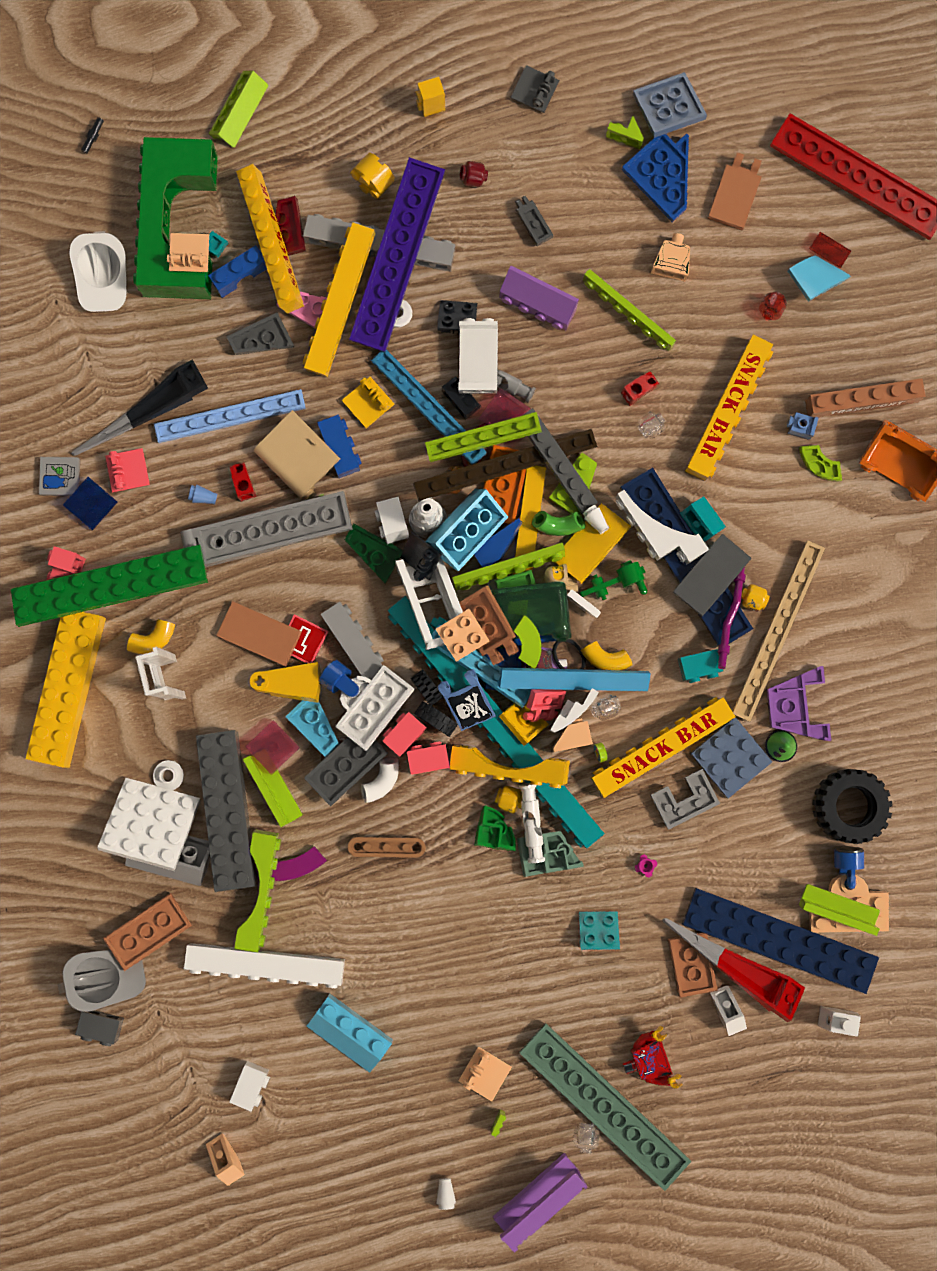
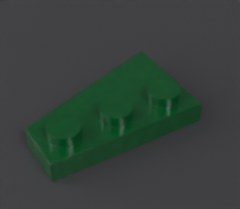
[344,523,403,585]

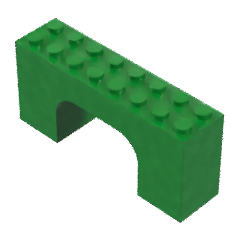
[133,137,218,300]

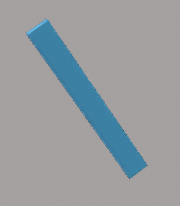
[371,350,487,465]
[499,668,651,691]

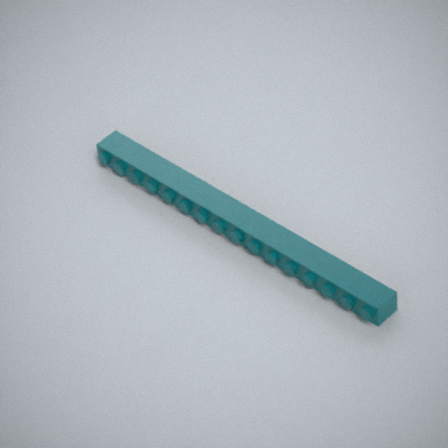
[388,596,605,849]

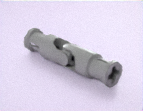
[497,369,536,403]

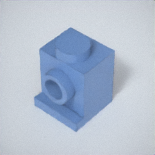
[787,412,819,440]

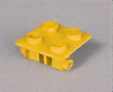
[342,376,395,428]

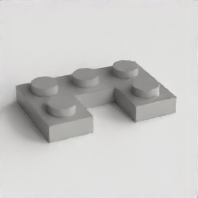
[650,769,720,830]

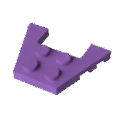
[766,666,831,741]

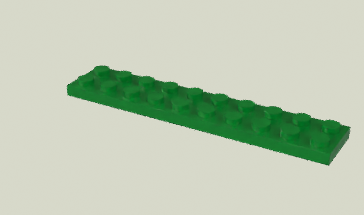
[11,545,208,627]

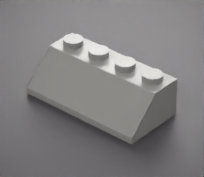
[125,836,211,886]

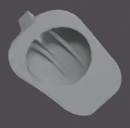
[58,950,146,1012]

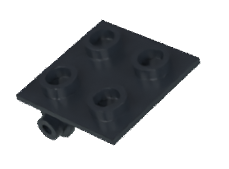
[437,300,478,335]
[400,532,442,581]

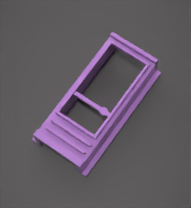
[493,1153,587,1253]

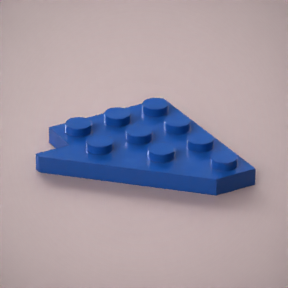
[621,134,689,222]

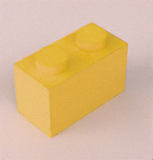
[415,77,445,117]

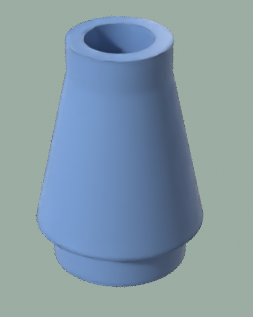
[188,485,217,505]

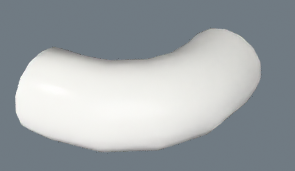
[361,757,399,803]

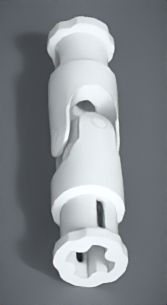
[519,783,545,863]

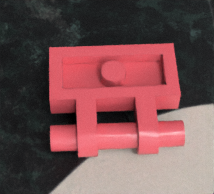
[523,689,566,722]

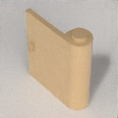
[254,410,340,500]

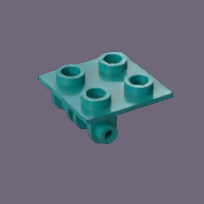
[579,912,620,950]

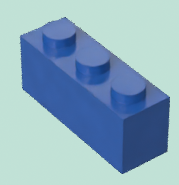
[317,414,362,479]

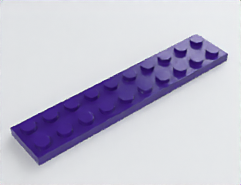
[349,157,445,353]

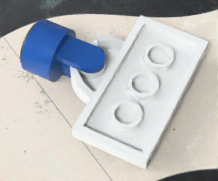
[319,660,415,751]

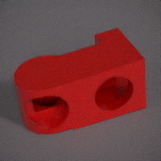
[621,371,659,406]
[230,462,257,502]

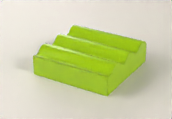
[491,1109,506,1137]

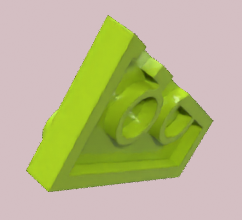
[549,453,597,515]

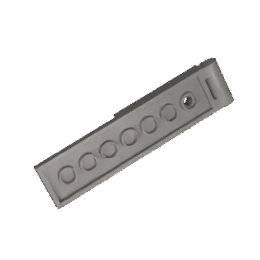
[180,491,353,567]

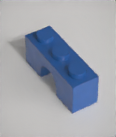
[208,245,267,298]

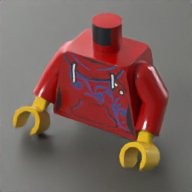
[623,1026,683,1089]

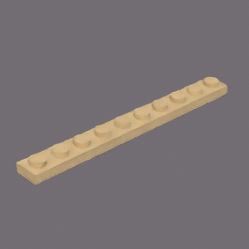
[732,540,825,722]

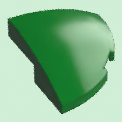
[474,805,516,851]

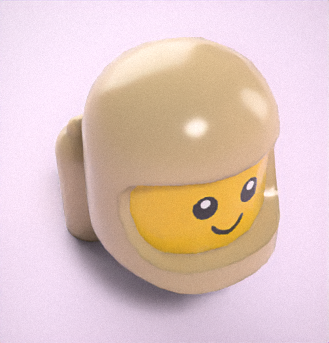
[544,564,578,593]

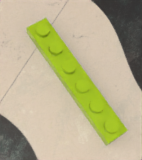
[583,269,676,351]
[425,412,542,462]
[452,543,565,591]

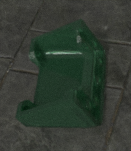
[491,582,572,648]

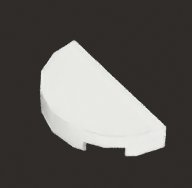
[567,590,601,618]

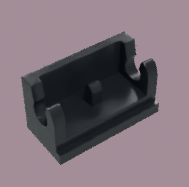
[442,376,481,420]

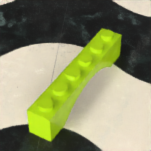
[234,830,281,953]

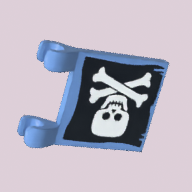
[438,669,496,731]

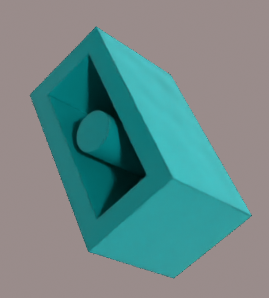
[680,496,726,542]
[678,649,723,683]

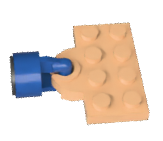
[809,846,889,933]

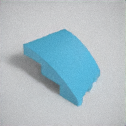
[788,255,851,302]

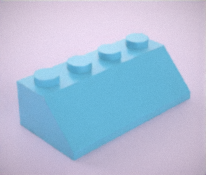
[425,488,508,571]
[307,994,393,1073]

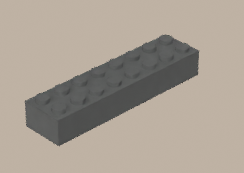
[196,730,257,892]

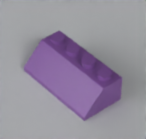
[499,266,579,330]

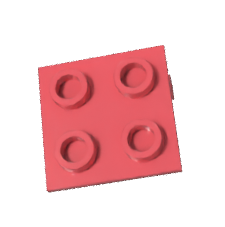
[105,448,150,493]

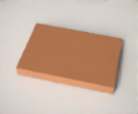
[667,932,718,998]

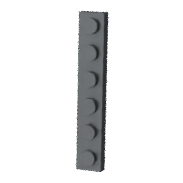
[522,408,598,514]

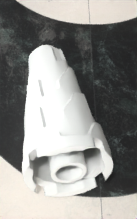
[409,498,447,539]

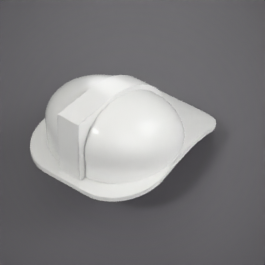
[70,231,126,312]

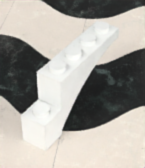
[615,490,709,564]

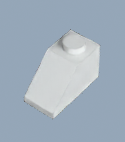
[710,985,747,1036]

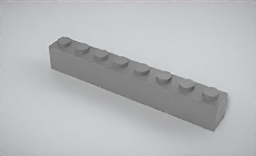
[303,214,455,272]

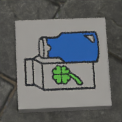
[39,457,80,496]

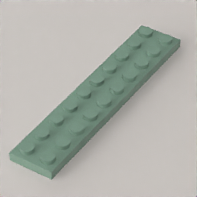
[519,1023,692,1191]

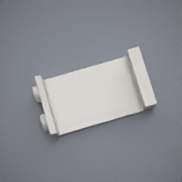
[458,318,498,394]

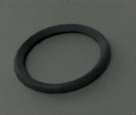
[552,638,586,670]

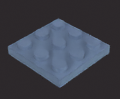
[633,72,707,138]
[690,717,772,799]

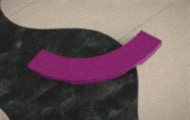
[254,846,327,881]

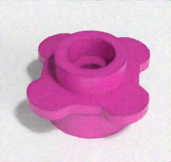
[635,854,657,877]

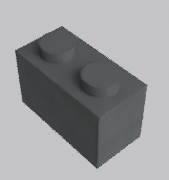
[75,1010,124,1046]

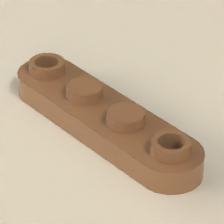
[348,837,426,858]

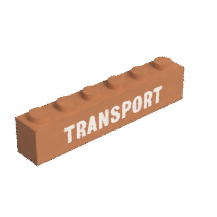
[805,378,926,417]

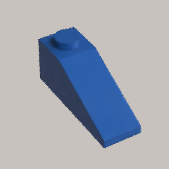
[474,518,522,567]

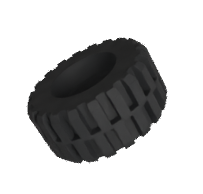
[812,769,893,844]

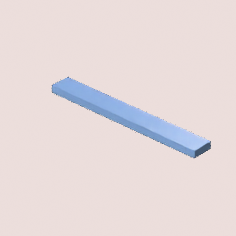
[154,389,306,443]

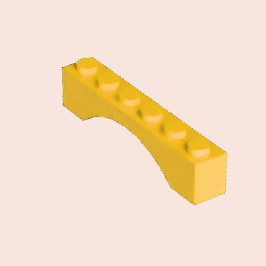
[450,745,570,788]

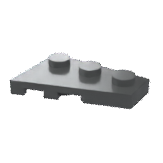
[227,312,294,355]

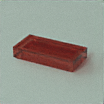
[809,232,851,268]

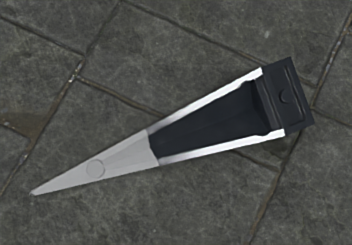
[71,359,208,456]

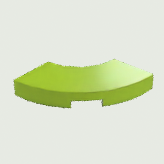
[799,445,842,482]
[513,615,542,668]

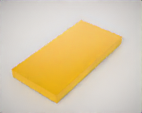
[554,503,631,584]

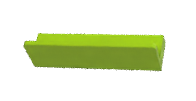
[209,71,268,147]
[243,749,303,827]
[799,884,880,936]

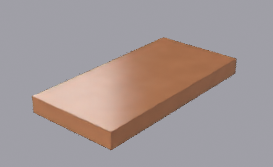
[217,601,302,667]
[103,893,192,971]

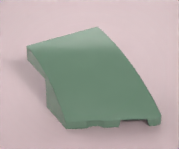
[517,831,584,877]

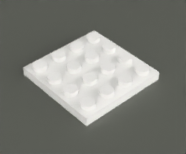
[98,778,200,871]

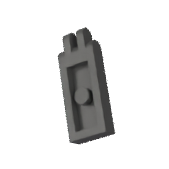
[515,196,553,246]

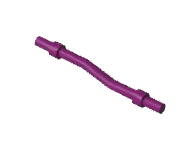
[718,567,746,669]

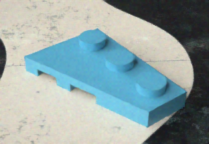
[285,700,339,758]

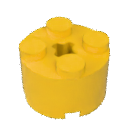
[350,152,395,199]

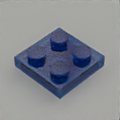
[63,477,118,530]

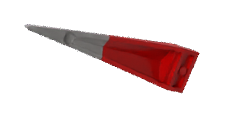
[662,918,805,1022]

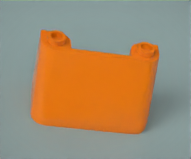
[859,419,937,502]

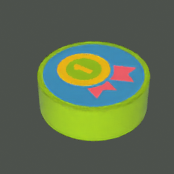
[594,742,608,763]

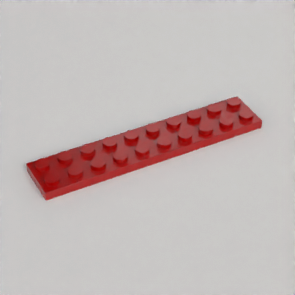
[770,113,937,240]

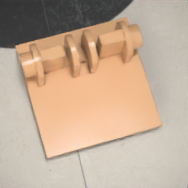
[167,233,209,272]
[436,608,489,662]
[458,1046,512,1101]

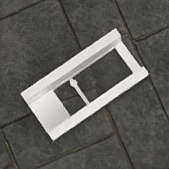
[395,559,463,650]
[136,647,186,700]

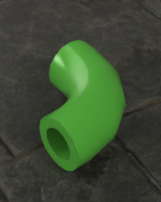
[532,511,585,536]

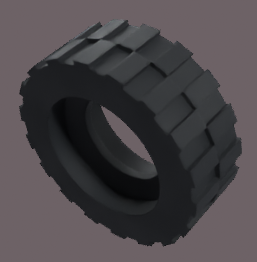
[414,701,458,737]

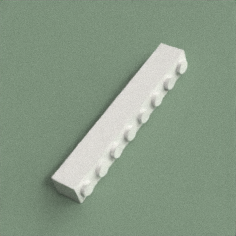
[184,943,345,988]

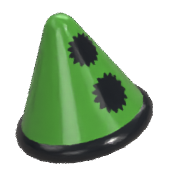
[765,730,797,762]

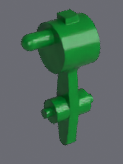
[579,560,647,601]

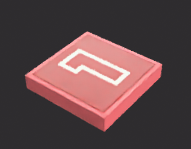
[289,614,329,664]

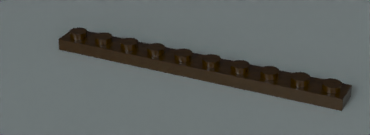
[413,429,598,502]

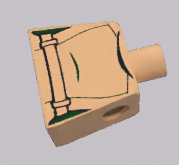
[651,233,690,281]

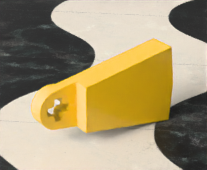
[250,662,321,703]

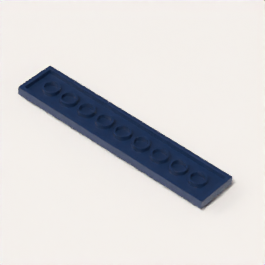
[620,467,753,646]
[682,888,879,994]

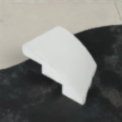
[551,688,599,732]

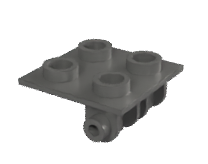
[511,65,560,113]

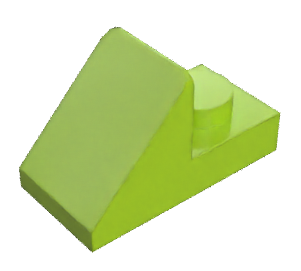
[606,116,644,149]

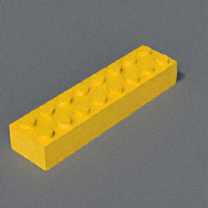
[26,612,106,768]

